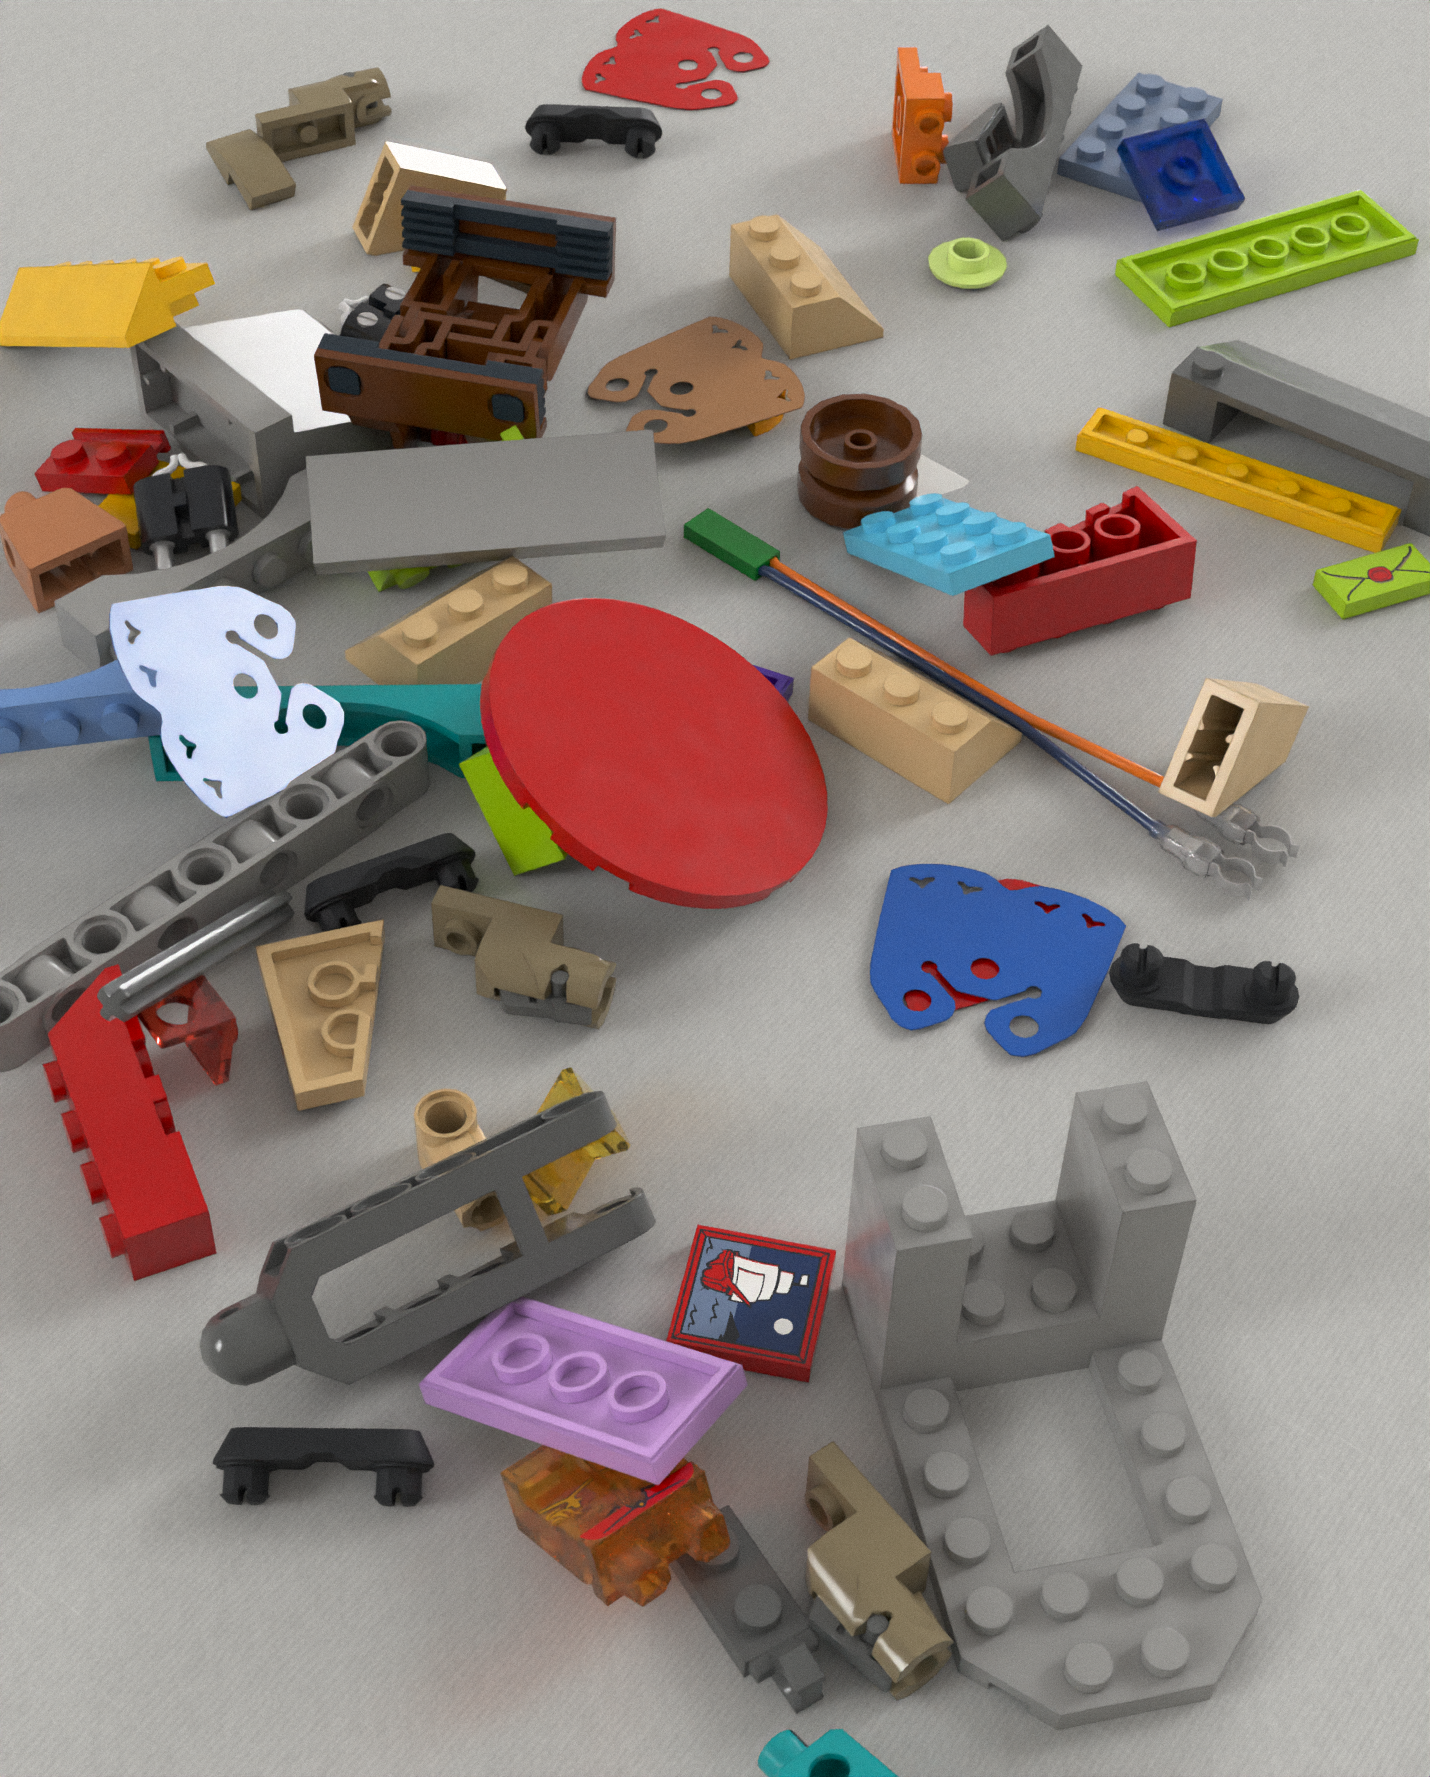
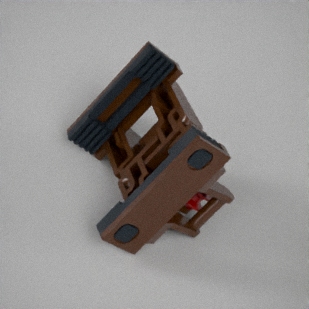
[314,185,616,449]

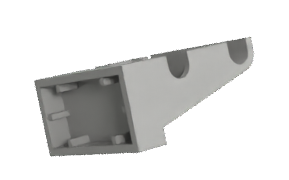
[130,309,394,519]

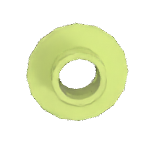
[928,237,1007,289]

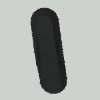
[525,104,662,158]
[304,833,479,932]
[1109,943,1299,1024]
[213,1427,434,1507]

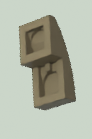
[206,129,296,210]

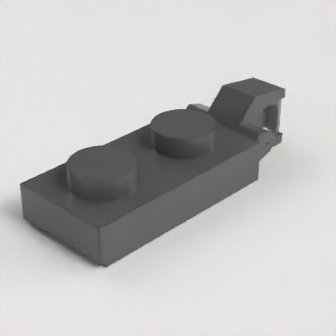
[663,1505,825,1714]

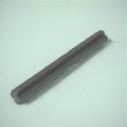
[97,889,295,1022]

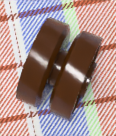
[797,393,922,529]

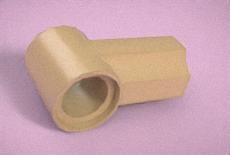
[414,1088,505,1232]

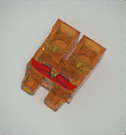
[500,1445,731,1607]

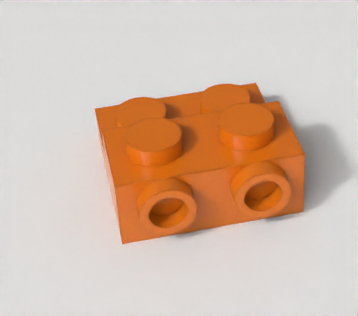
[891,47,953,184]

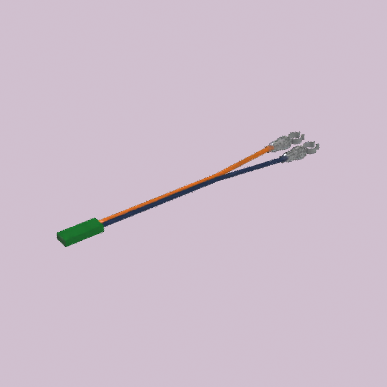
[683,508,1299,900]

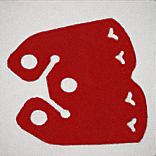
[582,8,770,110]

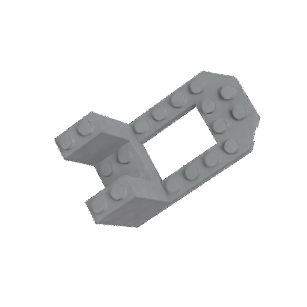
[842,1081,1263,1730]

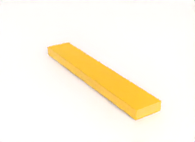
[1075,407,1402,553]

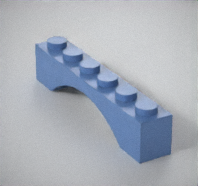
[0,659,162,754]

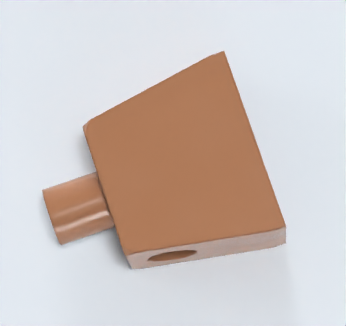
[0,488,134,613]

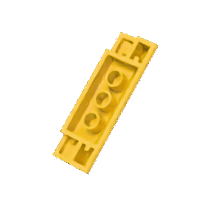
[0,256,215,348]

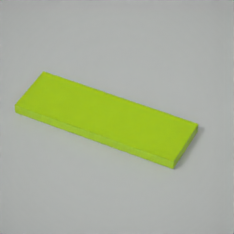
[1115,190,1419,328]

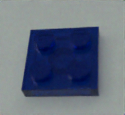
[1116,118,1245,231]

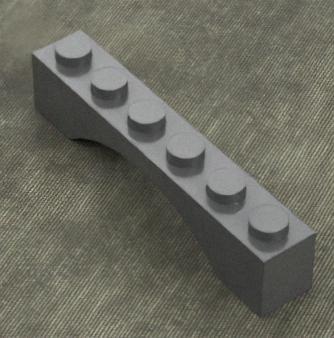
[965,25,1083,241]

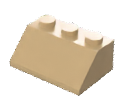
[729,214,884,360]
[345,556,552,685]
[808,637,1022,804]

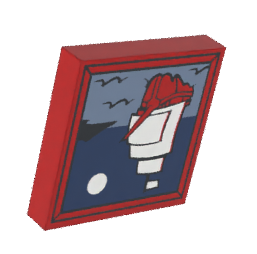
[666,1224,837,1383]

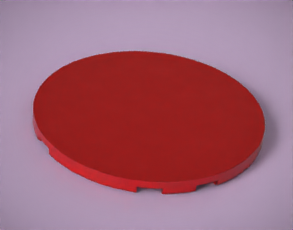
[480,598,828,909]

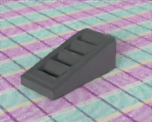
[943,102,1015,191]

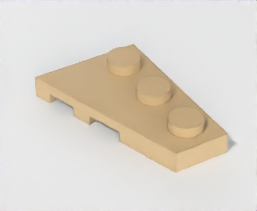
[255,919,385,1111]

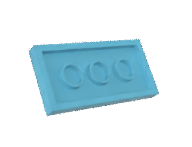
[843,493,1055,596]

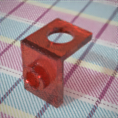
[137,975,238,1085]

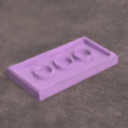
[419,1297,747,1485]

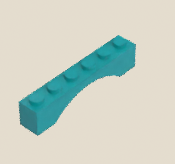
[148,684,488,782]

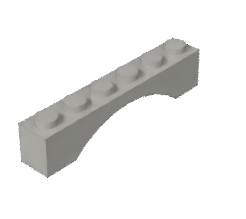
[54,453,335,671]

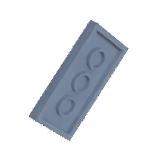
[1057,72,1223,203]

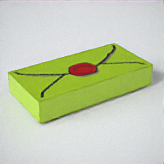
[1312,543,1430,620]

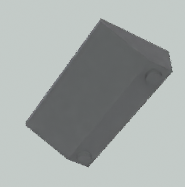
[1163,340,1430,537]

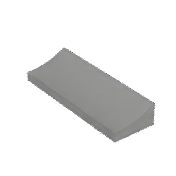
[305,429,666,575]

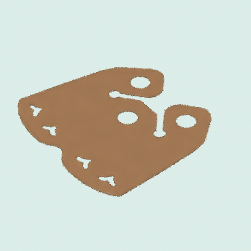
[587,316,805,444]

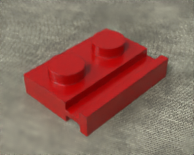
[34,428,172,495]

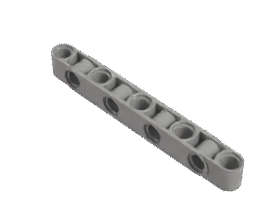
[0,720,430,1072]

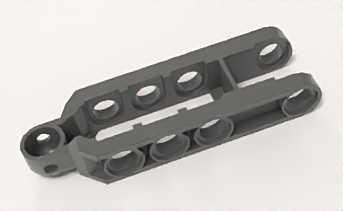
[200,1091,656,1386]

